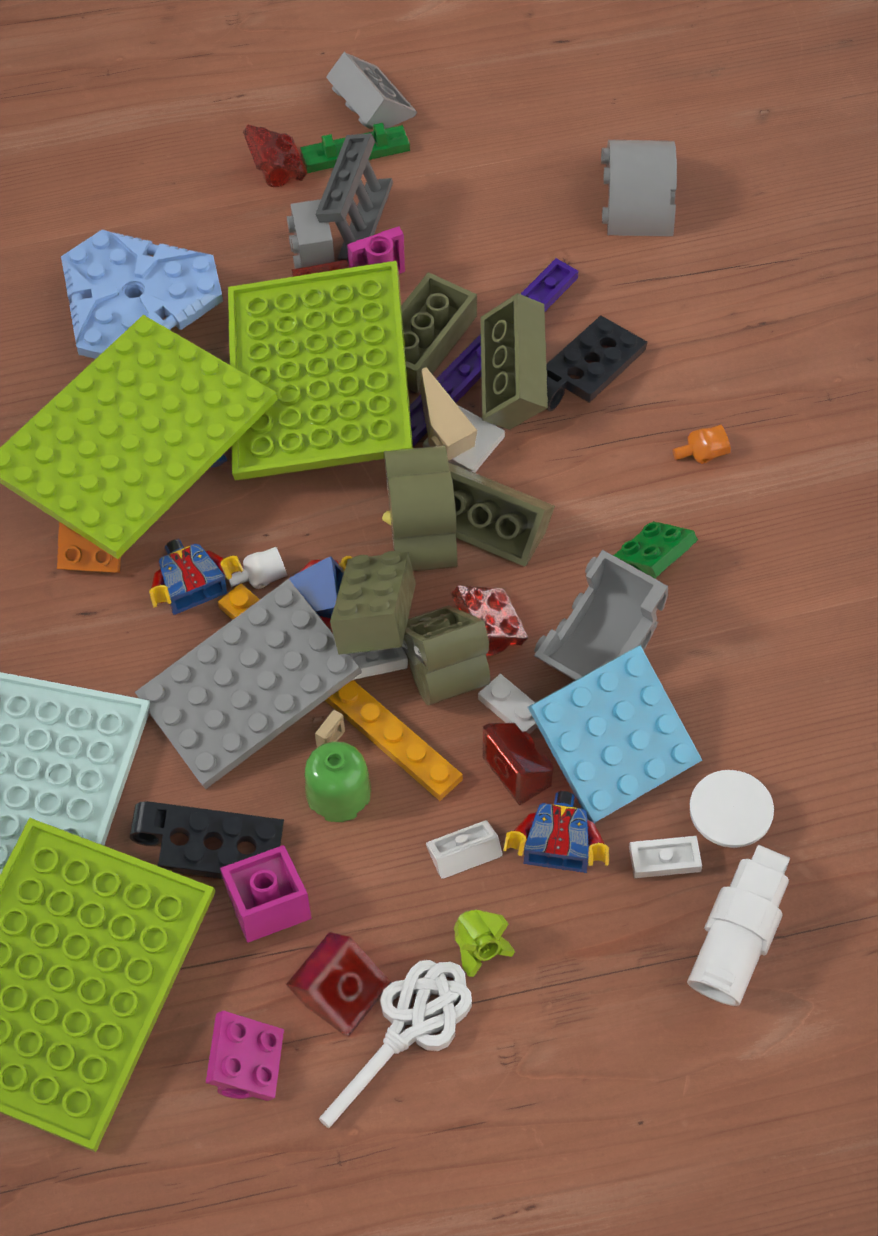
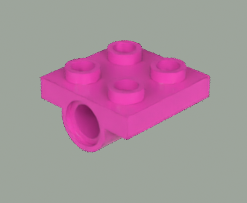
[347,226,405,274]
[206,1011,284,1101]

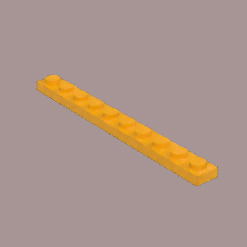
[218,583,463,801]

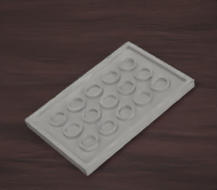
[135,579,362,789]

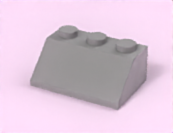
[326,52,417,129]

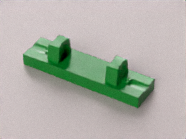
[300,123,410,173]

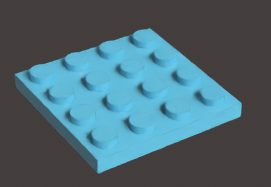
[528,645,702,823]

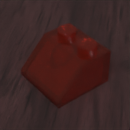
[482,723,554,806]
[286,932,391,1037]

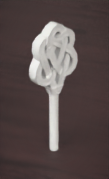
[319,960,472,1128]

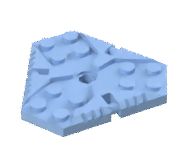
[61,230,223,359]

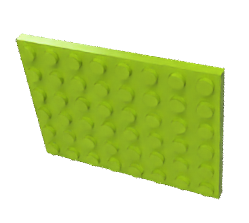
[228,261,413,481]
[0,315,278,559]
[0,817,216,1152]

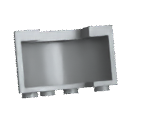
[601,140,677,236]
[534,550,668,680]

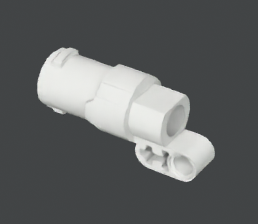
[687,845,790,1006]

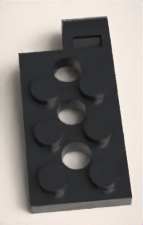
[546,315,647,412]
[129,801,284,879]

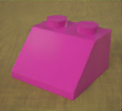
[220,845,312,943]

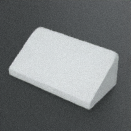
[426,820,502,878]

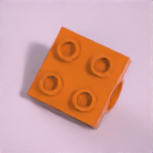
[57,522,123,573]

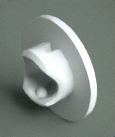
[690,770,774,848]

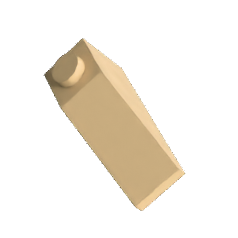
[419,367,477,461]

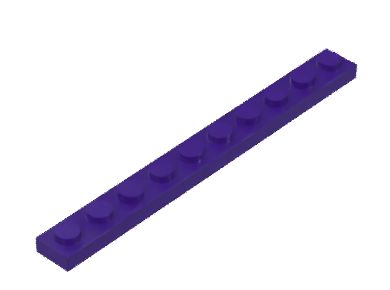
[409,258,578,447]

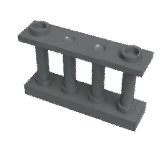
[315,133,393,262]

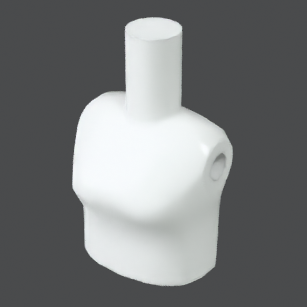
[229,547,287,589]

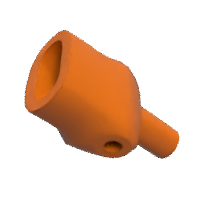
[672,425,731,464]

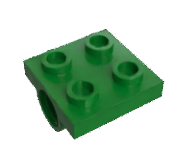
[613,521,698,579]

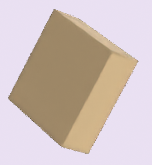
[315,709,345,748]

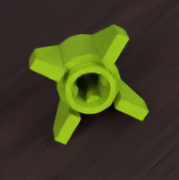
[454,910,515,977]

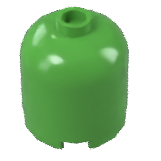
[304,741,371,822]

